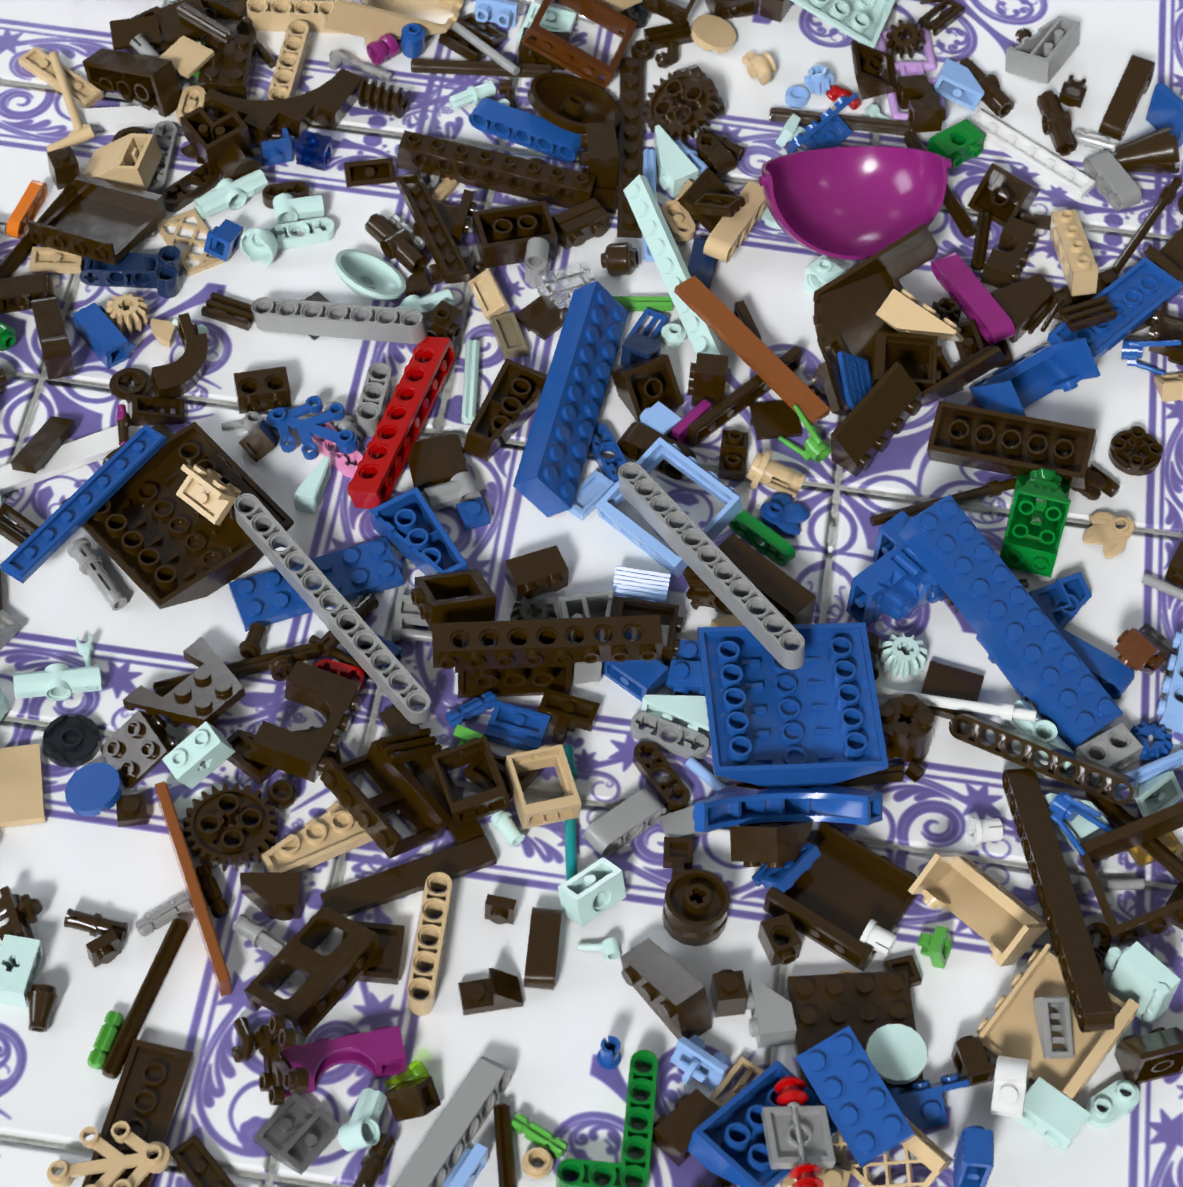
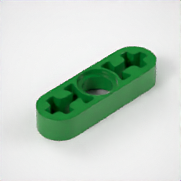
[728,509,796,566]

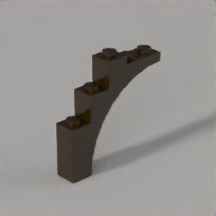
[204,68,363,146]

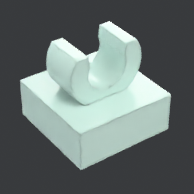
[775,114,807,147]

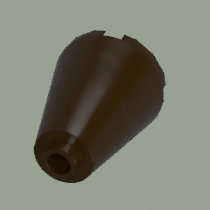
[1111,125,1180,174]

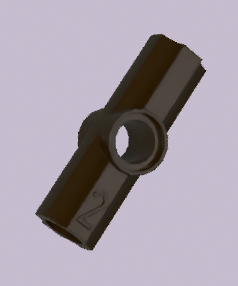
[959,57,1014,118]
[1036,91,1077,156]
[365,213,428,273]

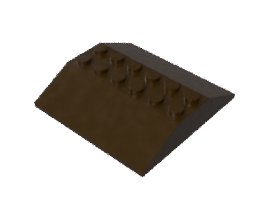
[61,422,294,609]

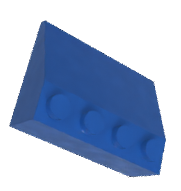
[687,1060,838,1187]

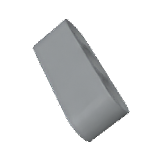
[1083,151,1142,211]
[356,362,392,437]
[583,788,667,858]

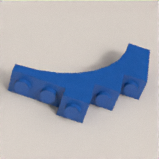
[693,785,883,833]

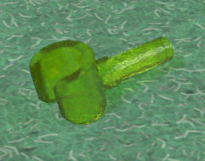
[384,1061,429,1088]

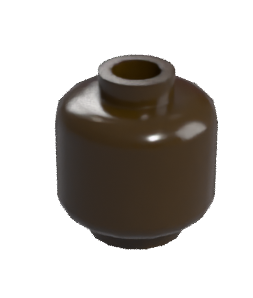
[601,242,639,276]

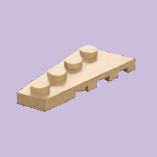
[261,802,373,872]

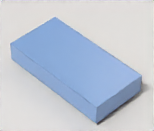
[567,470,616,521]

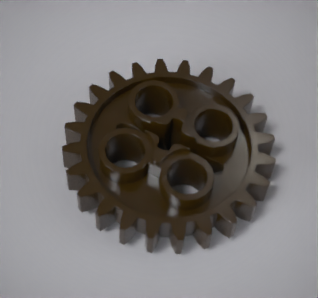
[643,68,720,142]
[182,783,279,872]

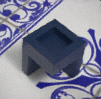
[620,332,662,367]

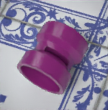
[366,33,399,65]

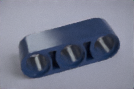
[688,237,717,290]

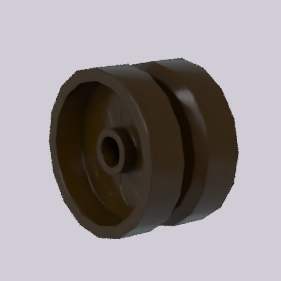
[662,869,730,946]

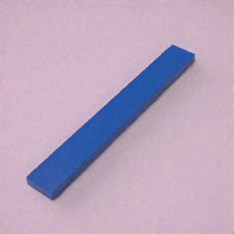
[0,424,167,583]

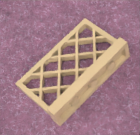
[832,1116,954,1187]

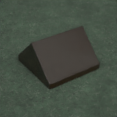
[851,40,898,100]

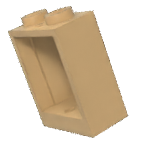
[504,744,582,829]

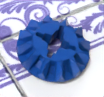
[1130,721,1173,762]

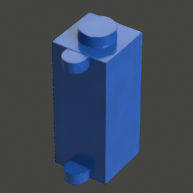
[73,303,136,369]

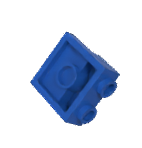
[666,639,705,696]

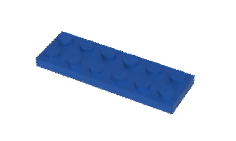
[1047,257,1183,362]
[229,537,404,632]

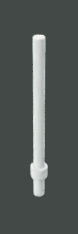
[876,687,1037,722]

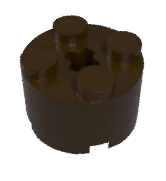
[879,694,934,762]

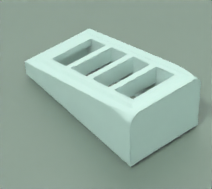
[294,456,332,514]

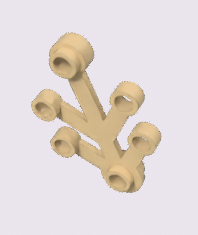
[47,1121,171,1187]

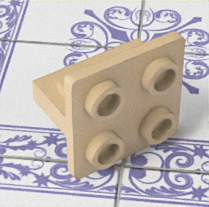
[176,464,241,526]

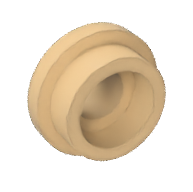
[522,1147,553,1179]

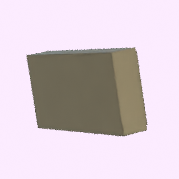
[489,312,529,360]

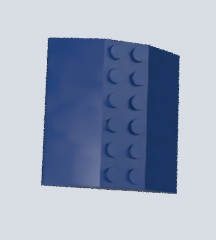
[697,622,888,788]

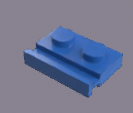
[484,701,551,751]
[751,843,821,892]

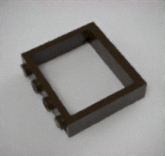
[1078,801,1183,947]

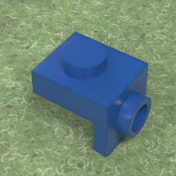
[261,128,296,166]

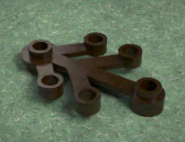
[254,1015,309,1105]

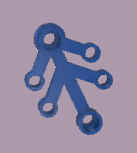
[266,396,359,460]

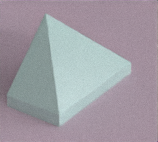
[1135,771,1183,817]

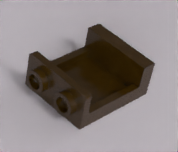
[1146,302,1183,361]

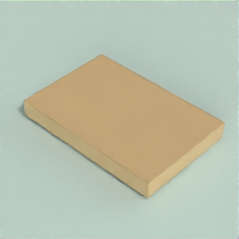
[0,744,45,828]

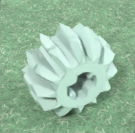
[880,632,928,680]

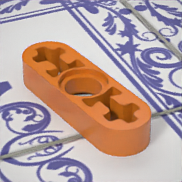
[6,180,48,240]

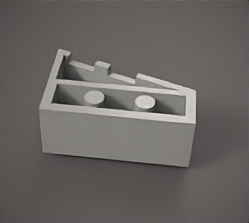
[1005,16,1080,85]
[558,590,614,684]

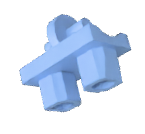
[475,0,519,28]
[670,1035,730,1091]

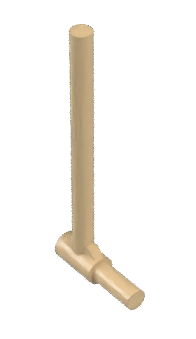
[46,51,96,152]

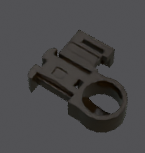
[683,565,733,615]

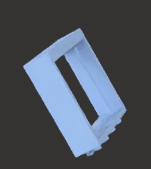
[595,437,743,578]

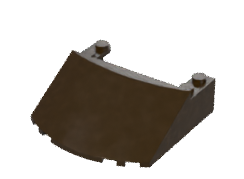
[813,224,1007,407]

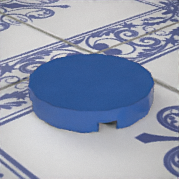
[65,763,123,816]

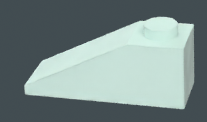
[653,125,699,198]
[641,694,711,745]

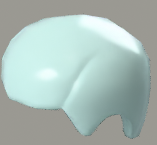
[240,227,278,266]

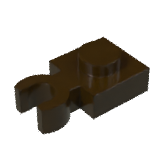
[1059,75,1087,108]

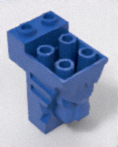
[846,511,946,627]

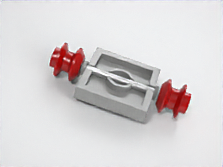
[761,1076,836,1187]

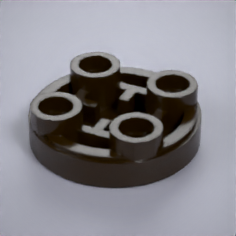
[1108,426,1163,476]

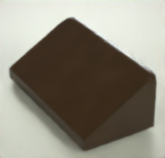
[109,15,162,50]
[343,158,396,187]

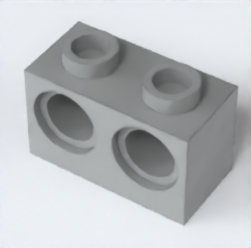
[1076,723,1143,785]

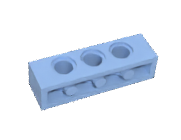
[1156,629,1183,734]

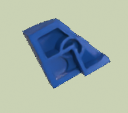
[1029,572,1092,628]

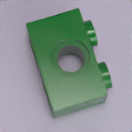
[927,119,985,171]

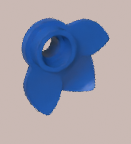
[759,493,810,535]

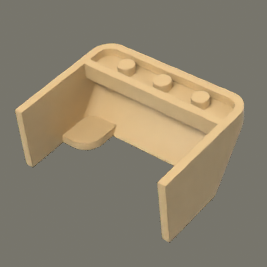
[908,853,1047,967]

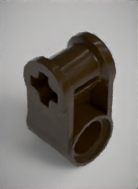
[695,133,736,177]

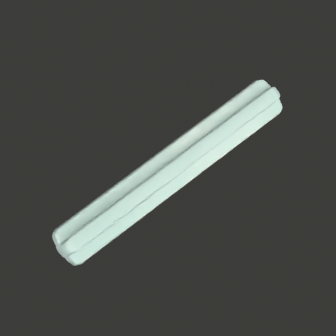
[462,339,480,424]

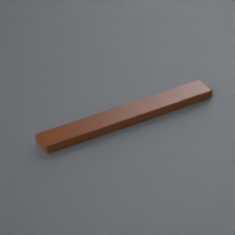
[674,275,830,426]
[155,781,232,997]

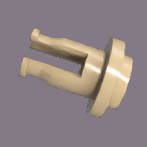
[746,449,806,498]

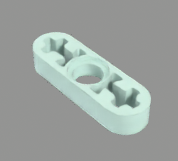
[265,217,335,250]

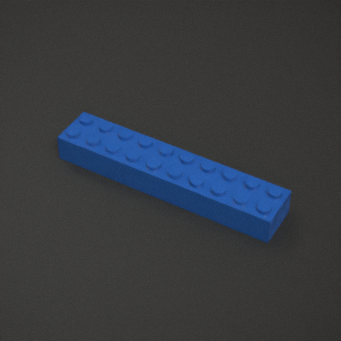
[513,281,629,517]
[899,494,1123,751]

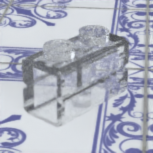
[537,262,596,309]

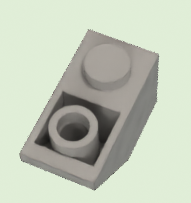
[746,979,797,1048]

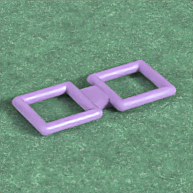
[876,29,948,121]

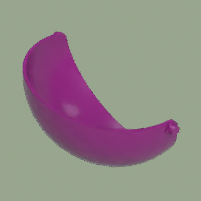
[759,146,952,260]

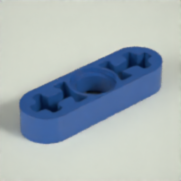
[589,423,627,483]

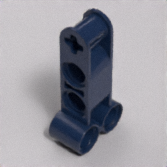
[80,245,183,298]

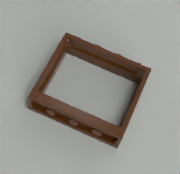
[521,0,638,89]

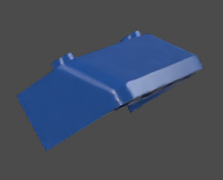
[969,338,1101,416]

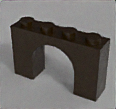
[250,660,363,783]

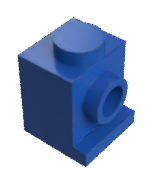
[204,219,244,262]

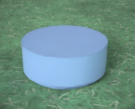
[785,86,809,108]

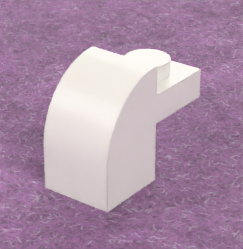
[991,1056,1031,1118]

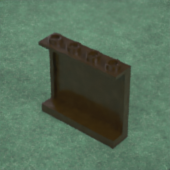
[27,174,167,265]
[763,822,919,972]

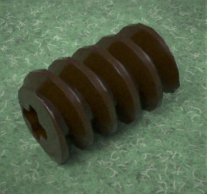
[358,76,412,119]

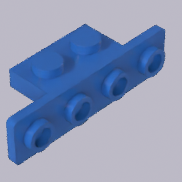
[786,93,858,154]
[887,1073,970,1129]

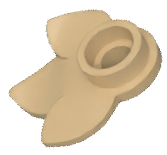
[1082,512,1135,559]

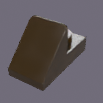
[458,968,523,1015]

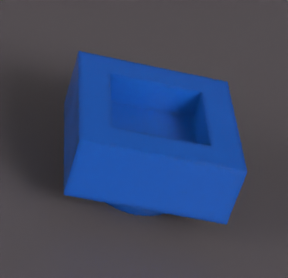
[456,497,490,531]

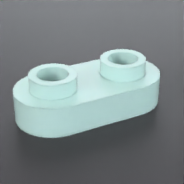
[1085,1080,1140,1129]

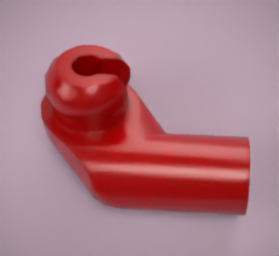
[826,85,861,110]

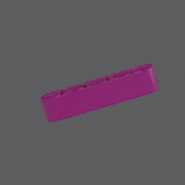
[931,252,1016,346]

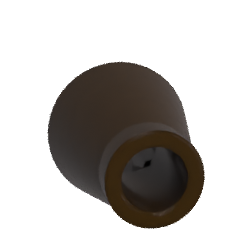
[28,984,58,1032]

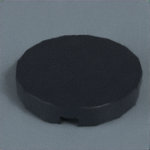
[42,714,101,768]

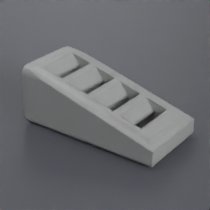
[1033,996,1075,1059]

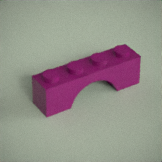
[282,1026,407,1097]

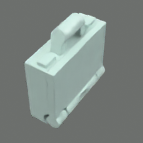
[1103,941,1181,1028]

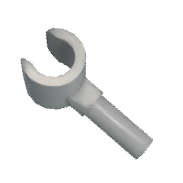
[221,411,259,432]

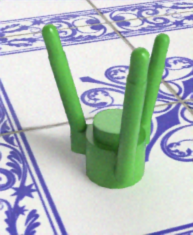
[778,405,831,463]

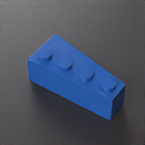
[369,487,468,576]

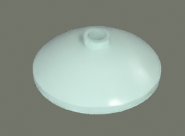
[334,249,406,301]

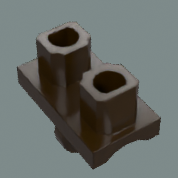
[0,886,43,941]

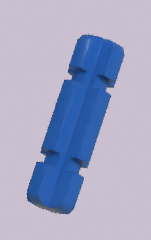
[445,691,498,728]

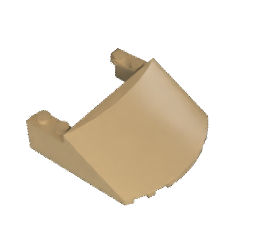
[323,0,464,45]

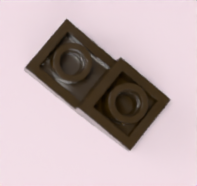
[718,430,749,481]

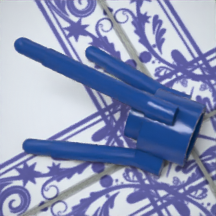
[1121,339,1182,375]
[1049,792,1113,856]

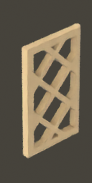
[156,209,229,276]

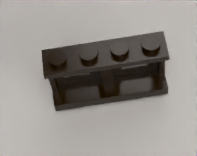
[320,739,451,859]
[244,906,384,1038]

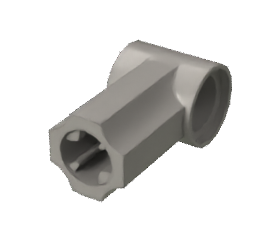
[524,237,550,288]
[424,471,481,511]

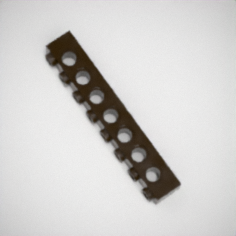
[397,130,596,208]
[432,615,663,669]

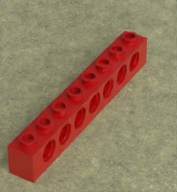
[347,336,457,509]

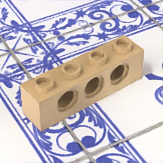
[1050,209,1099,296]

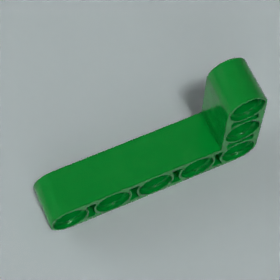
[555,1050,658,1187]

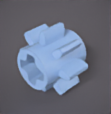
[804,65,835,95]

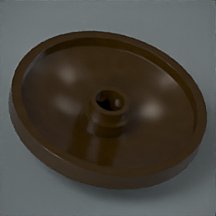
[528,73,622,134]

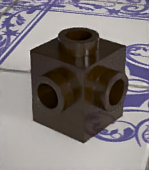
[424,300,463,341]

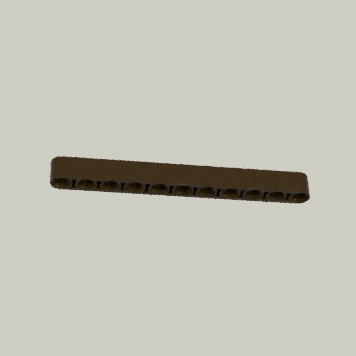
[1002,768,1115,1033]

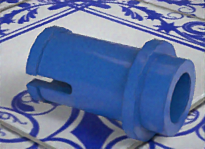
[597,1036,621,1070]

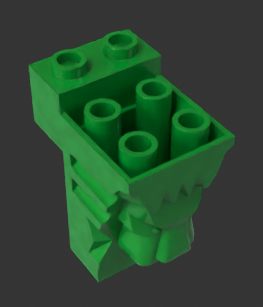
[999,468,1071,577]

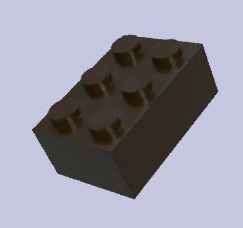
[198,34,257,100]
[472,200,558,269]

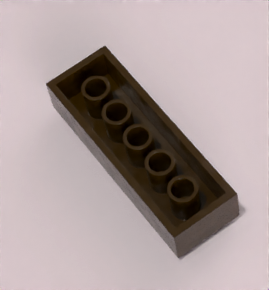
[927,401,1097,489]

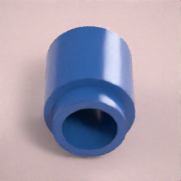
[401,23,425,59]

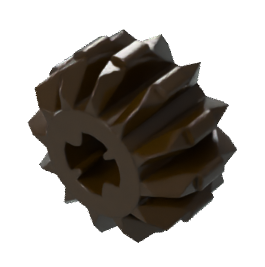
[886,18,926,60]

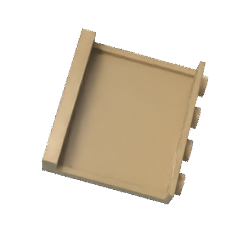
[976,943,1140,1101]

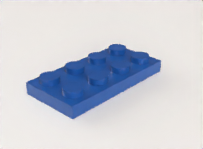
[795,1026,915,1168]

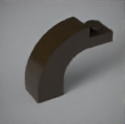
[151,313,208,399]

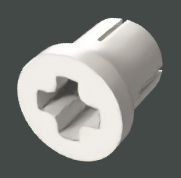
[966,817,1003,846]
[859,919,897,957]

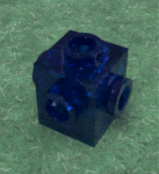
[293,130,332,171]

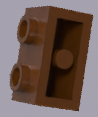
[1114,628,1170,675]

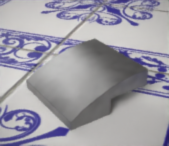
[253,1093,341,1175]

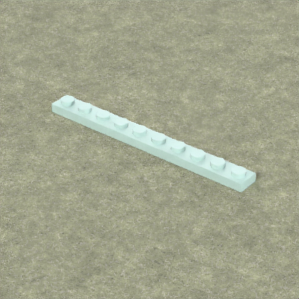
[623,174,732,374]

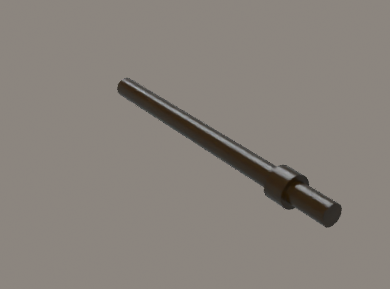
[1111,177,1183,275]
[870,477,1017,527]

